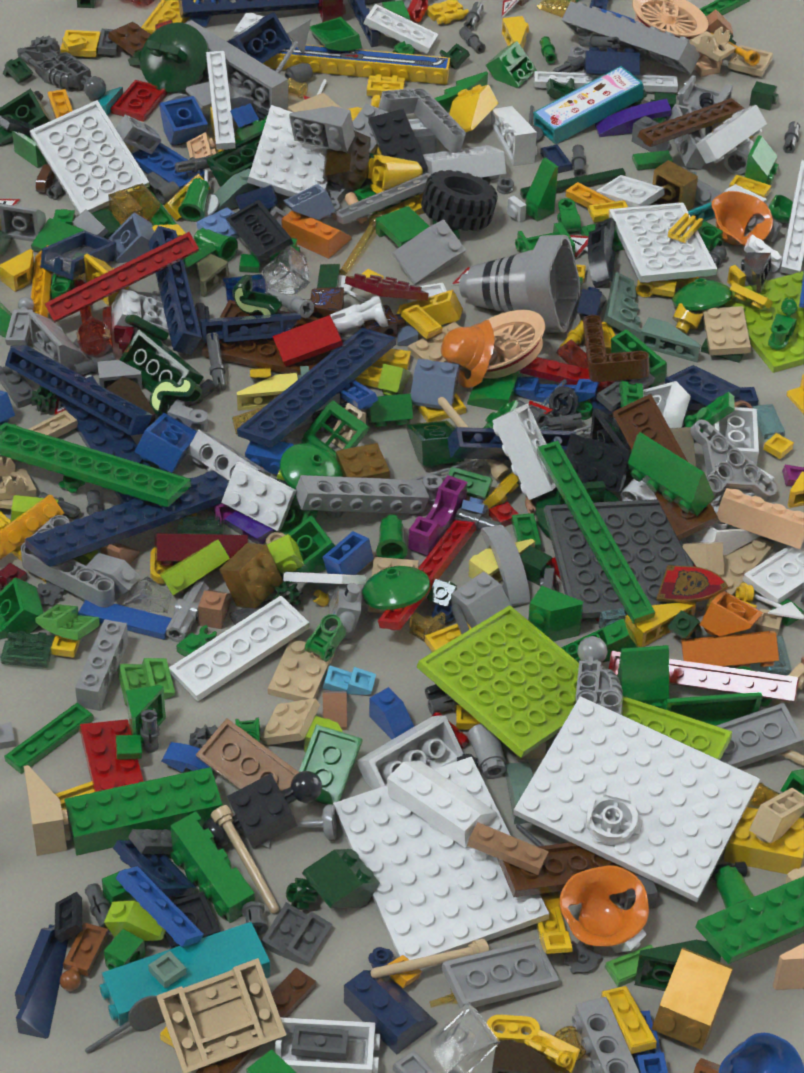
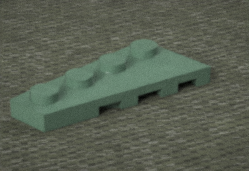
[604,272,642,339]

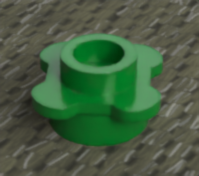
[59,476,85,493]

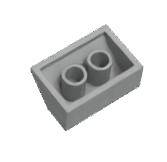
[28,311,85,370]

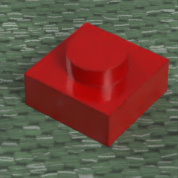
[489,502,518,527]

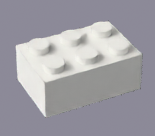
[712,407,759,465]

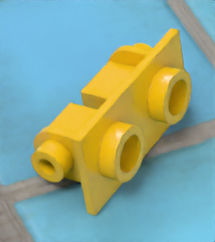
[524,1029,580,1073]

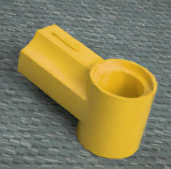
[636,279,677,298]

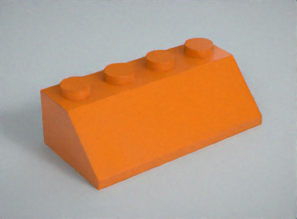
[681,630,779,668]

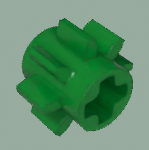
[393,41,415,54]

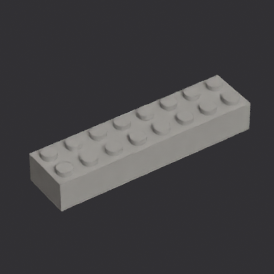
[562,1,700,74]
[186,20,289,111]

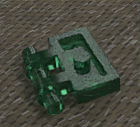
[0,630,55,668]

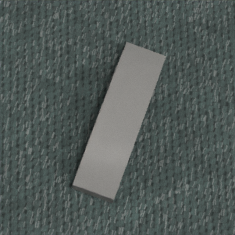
[481,525,531,606]

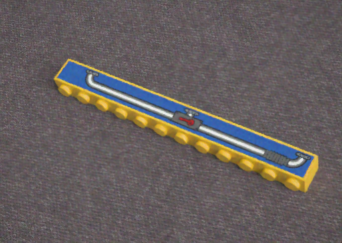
[263,43,450,85]

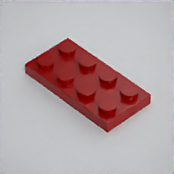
[80,719,144,792]

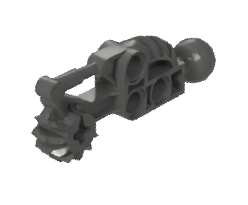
[17,36,106,99]

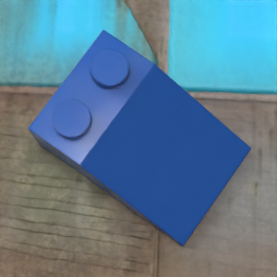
[135,413,197,473]

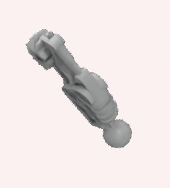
[576,636,623,715]

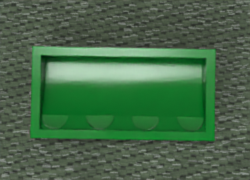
[309,17,362,51]
[467,370,522,411]
[661,692,762,726]

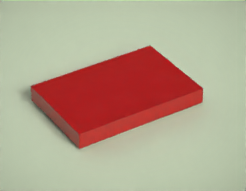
[111,80,168,122]
[273,315,343,367]

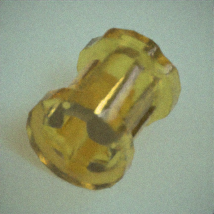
[288,78,308,99]
[554,1026,586,1061]

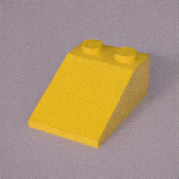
[449,84,499,132]

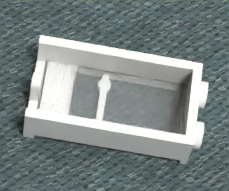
[275,1017,380,1073]

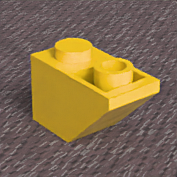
[0,249,34,292]

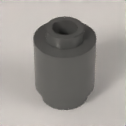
[285,63,313,85]

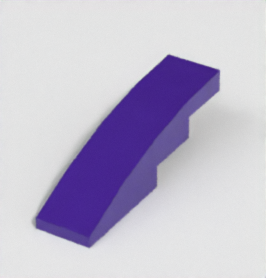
[595,99,672,137]

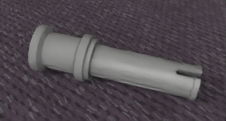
[267,289,314,318]

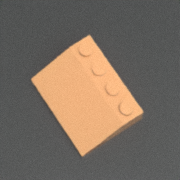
[717,488,804,549]

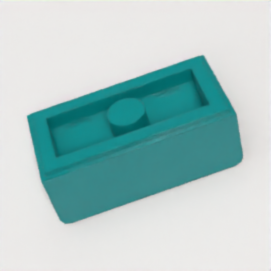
[98,87,123,116]
[688,202,715,222]

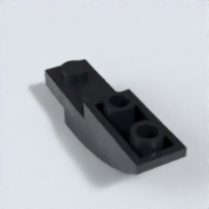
[588,217,616,288]

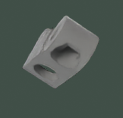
[168,399,208,432]

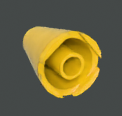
[367,155,422,193]

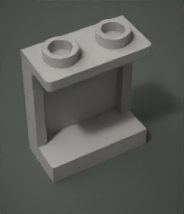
[677,75,733,109]

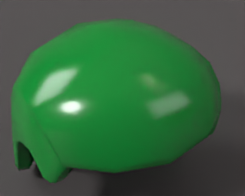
[768,195,793,224]

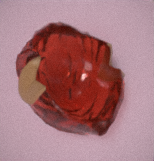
[76,316,111,356]

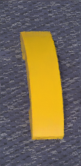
[536,892,572,954]

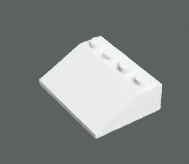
[423,145,506,179]

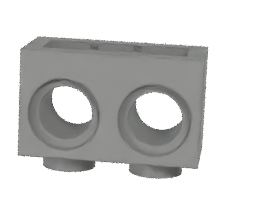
[115,114,162,154]

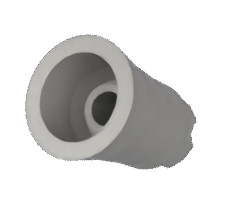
[724,139,754,175]
[467,724,506,779]

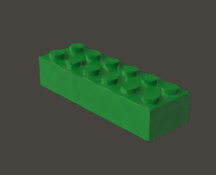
[64,767,223,856]

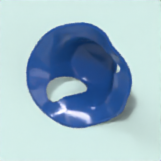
[719,1032,804,1073]

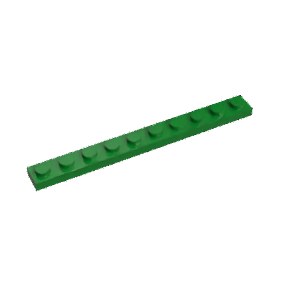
[537,441,655,624]

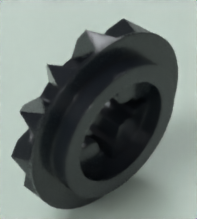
[549,386,580,417]

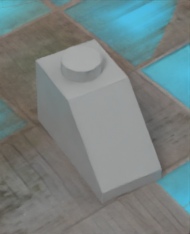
[97,360,142,390]
[86,553,141,600]

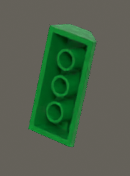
[628,432,715,516]

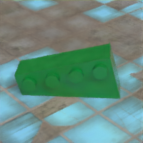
[171,811,255,923]

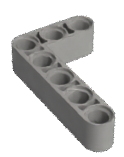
[378,88,466,152]
[21,515,115,607]

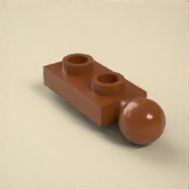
[60,922,109,991]

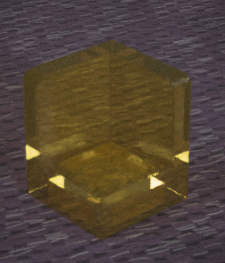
[409,612,445,642]

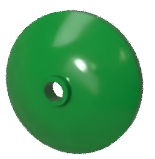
[672,278,733,310]
[280,443,343,489]
[362,566,430,610]

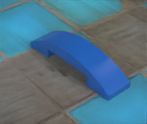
[514,377,600,404]

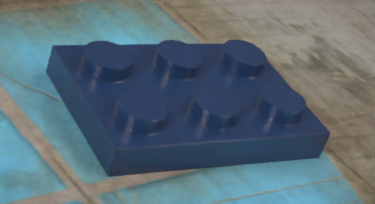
[665,365,740,407]
[113,840,197,897]

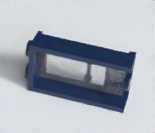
[40,230,116,280]

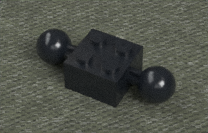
[202,771,322,849]

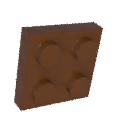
[108,22,151,56]

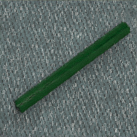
[520,168,626,199]

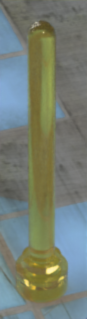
[340,211,383,275]

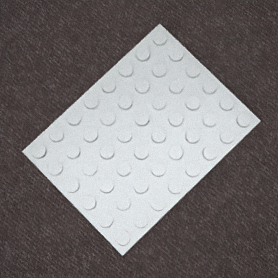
[513,696,760,902]
[333,757,549,960]

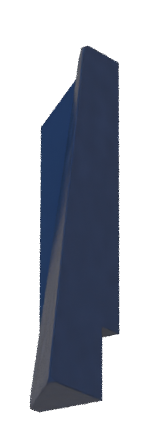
[199,313,301,343]
[15,924,69,1039]

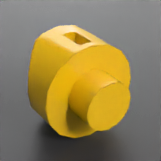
[672,303,703,333]

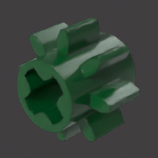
[31,386,57,412]
[273,581,303,606]
[286,878,318,910]

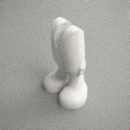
[330,296,388,334]

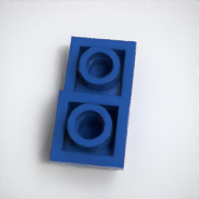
[161,742,209,773]

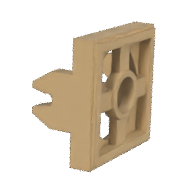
[690,27,736,62]
[0,457,37,500]

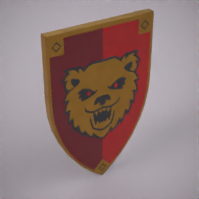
[656,565,728,603]

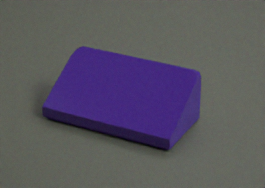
[224,511,274,544]

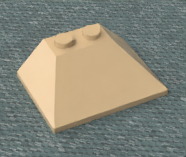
[156,958,286,1073]

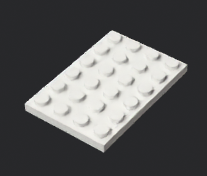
[30,100,150,215]
[247,105,328,197]
[609,203,717,283]

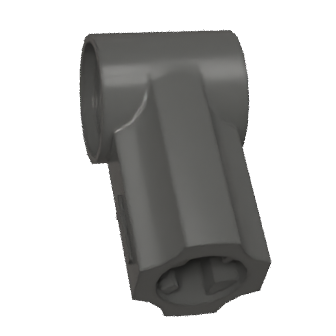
[146,172,180,204]

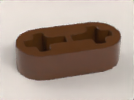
[36,164,55,193]

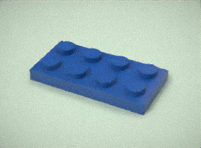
[132,142,205,190]

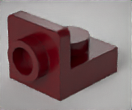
[114,325,135,355]
[0,563,28,590]

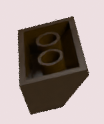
[323,131,371,191]

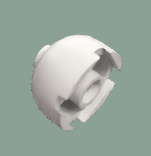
[586,793,638,845]

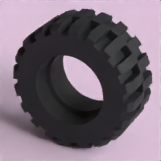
[421,170,498,231]

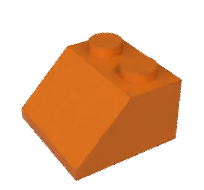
[699,591,763,636]

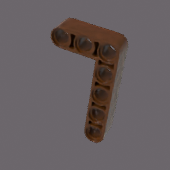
[583,315,650,382]

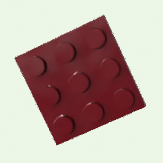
[344,273,429,301]

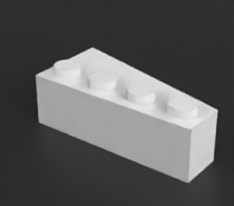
[695,105,767,164]
[490,106,537,166]

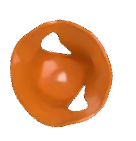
[711,191,773,246]
[440,320,495,388]
[559,866,649,946]

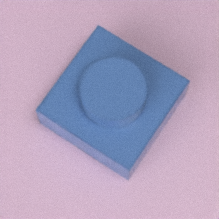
[461,497,488,514]

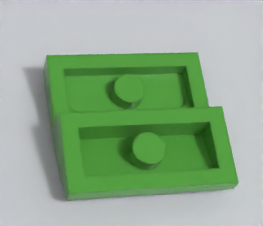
[35,604,100,640]
[117,658,175,705]

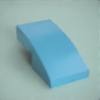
[323,665,376,695]

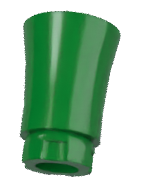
[178,178,209,222]
[194,228,238,262]
[376,515,408,559]
[714,866,755,909]

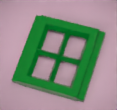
[301,400,370,458]

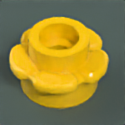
[735,582,754,603]

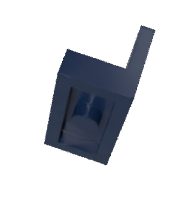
[235,185,278,210]

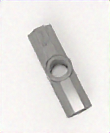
[166,580,210,642]

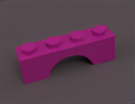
[408,475,468,556]

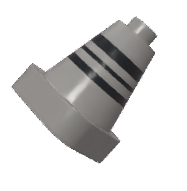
[459,235,580,333]

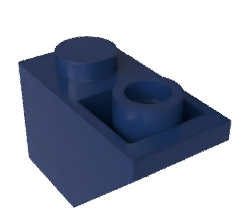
[577,287,606,316]

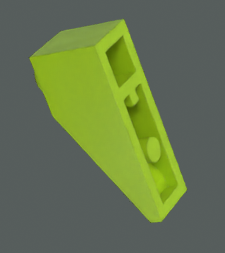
[160,539,230,595]

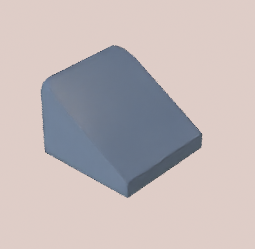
[397,325,418,346]

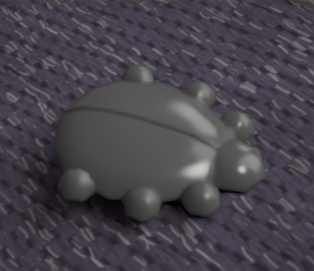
[37,581,65,606]
[563,941,601,973]

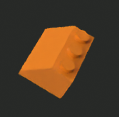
[282,210,351,259]

